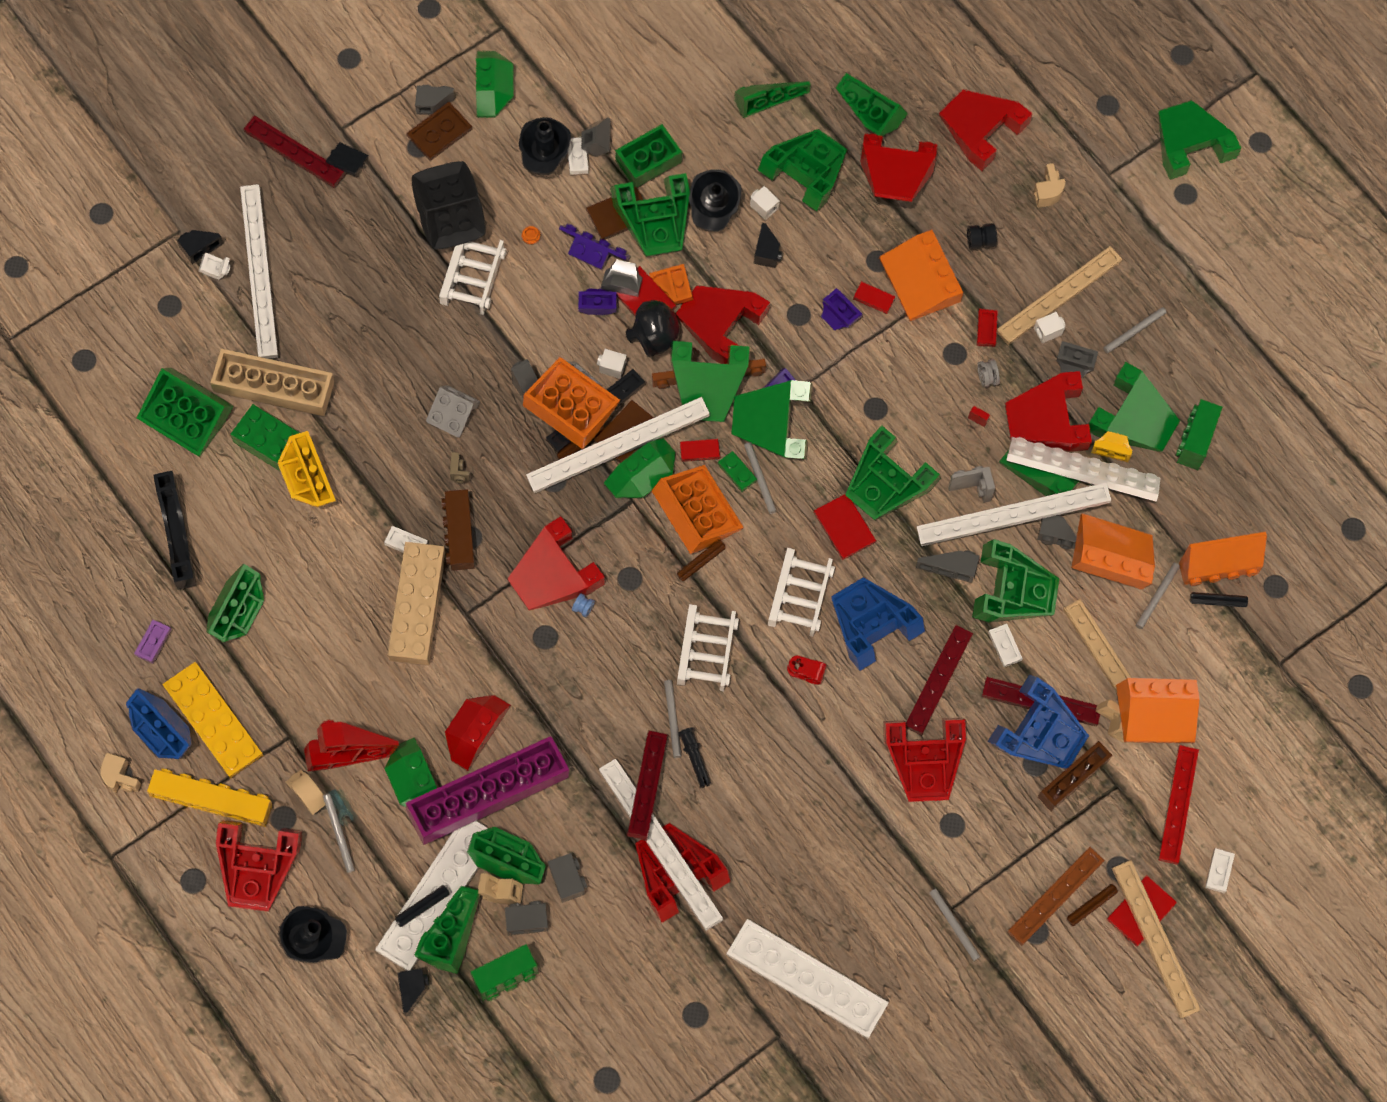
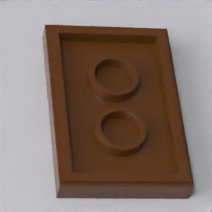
[406,102,473,161]
[586,187,643,240]
[594,400,654,463]

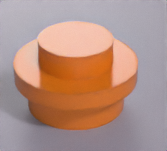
[522,226,540,244]

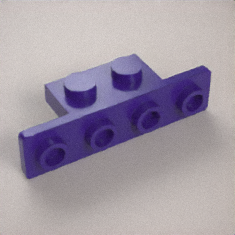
[559,223,630,269]

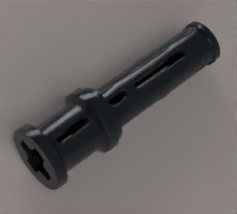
[678,727,712,788]

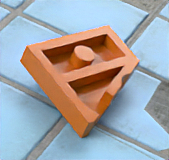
[649,264,693,305]

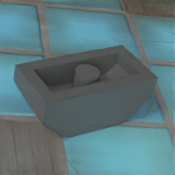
[601,260,642,297]
[1057,341,1099,379]

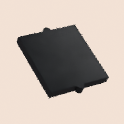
[325,142,369,176]

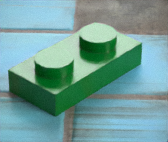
[718,451,757,492]

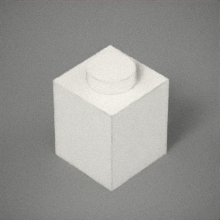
[750,186,780,220]
[1034,312,1065,343]
[597,349,627,379]

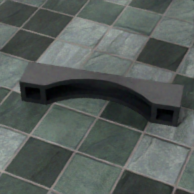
[153,471,197,590]

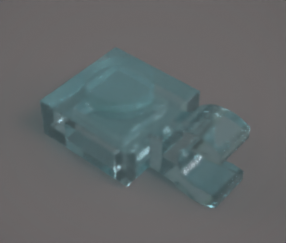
[328,789,354,827]

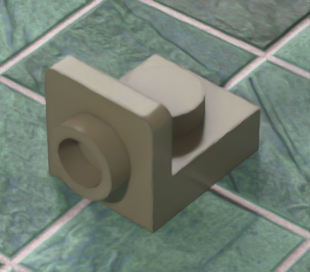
[450,452,470,484]

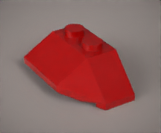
[445,695,511,771]

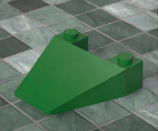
[1158,100,1241,180]
[758,129,847,211]
[610,173,690,256]
[670,341,750,422]
[1089,362,1180,452]
[731,380,812,459]
[845,425,941,520]
[972,539,1060,623]

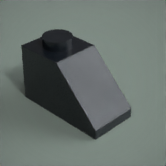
[754,223,783,268]
[177,230,223,264]
[398,968,429,1017]

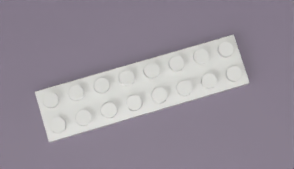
[1007,437,1160,501]
[375,821,488,971]
[726,919,889,1039]

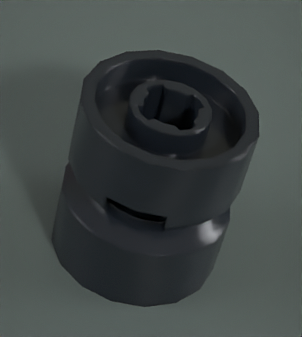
[967,223,997,250]

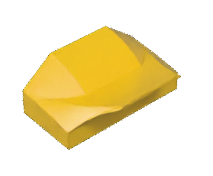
[1091,431,1133,462]

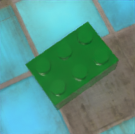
[615,124,682,187]
[1176,399,1223,470]
[230,404,299,472]
[471,944,538,1001]

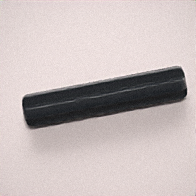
[1190,592,1248,607]
[395,885,450,927]

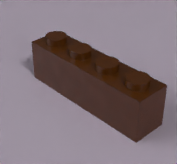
[441,489,475,571]
[1038,741,1113,812]

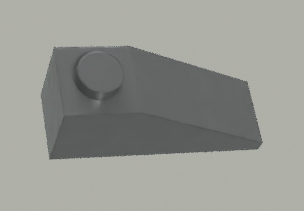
[916,550,979,583]

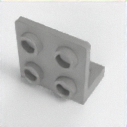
[426,385,480,437]
[948,466,995,503]

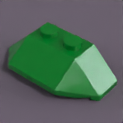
[476,51,514,118]
[604,438,675,498]
[206,564,264,642]
[384,738,437,808]
[467,827,546,885]

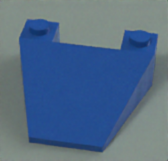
[831,577,925,671]
[987,675,1089,769]

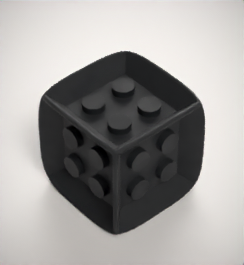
[412,161,486,249]

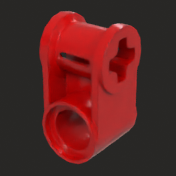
[787,655,827,685]

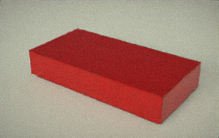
[853,281,895,314]
[976,309,998,347]
[680,439,720,462]

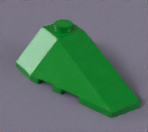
[836,73,908,136]
[734,81,811,118]
[999,450,1081,496]
[414,886,480,974]

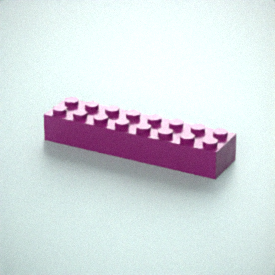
[406,736,569,845]

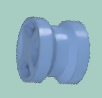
[572,593,595,618]

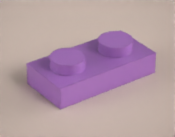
[134,620,171,664]

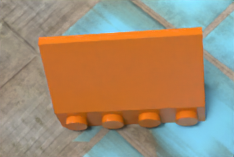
[879,230,963,321]
[523,357,620,449]
[652,465,744,554]
[1071,513,1155,589]
[1179,532,1267,586]
[1116,678,1200,743]

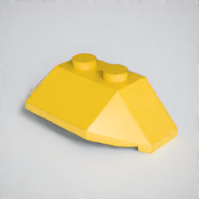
[277,431,336,507]

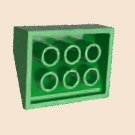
[136,368,234,457]

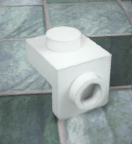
[198,253,230,280]

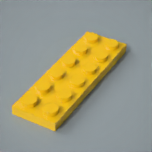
[162,662,263,779]

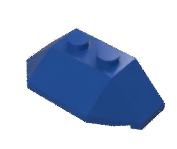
[126,688,191,759]

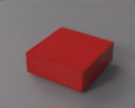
[968,406,990,427]

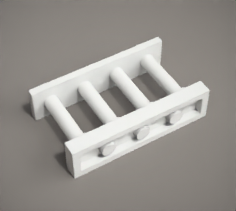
[439,240,507,315]
[768,548,835,637]
[677,604,739,692]

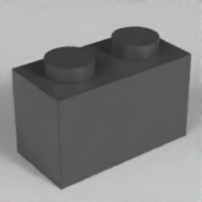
[548,853,587,903]
[505,901,548,936]

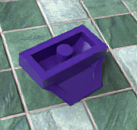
[821,288,862,331]
[578,289,616,315]

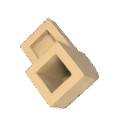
[1033,163,1065,208]
[1096,699,1124,743]
[101,753,141,793]
[286,770,325,815]
[478,873,523,904]

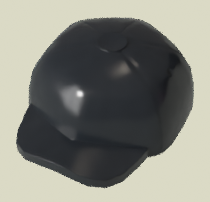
[519,117,571,175]
[689,169,742,232]
[626,300,680,357]
[278,906,347,964]

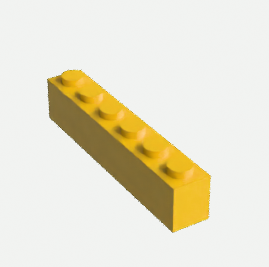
[147,768,273,827]

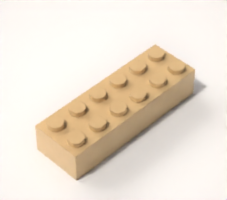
[210,349,334,416]
[388,542,446,665]

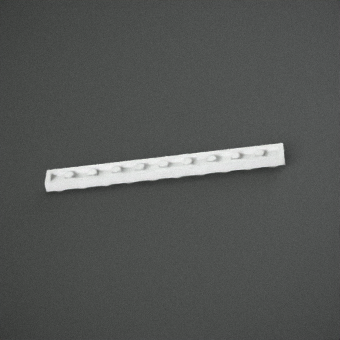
[240,184,278,359]
[526,397,710,494]
[917,482,1111,546]
[599,759,723,931]

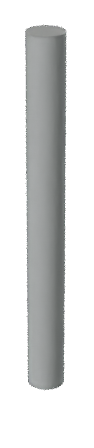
[1104,307,1167,353]
[744,442,777,514]
[1135,563,1180,629]
[664,680,681,758]
[323,793,355,873]
[929,889,980,961]

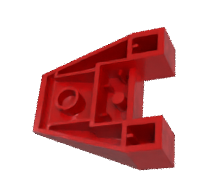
[939,89,1033,171]
[860,133,938,202]
[676,285,770,364]
[1005,371,1092,452]
[507,516,605,611]
[883,717,966,802]
[304,720,399,772]
[216,820,303,911]
[635,823,731,923]

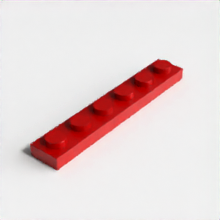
[1158,745,1199,865]

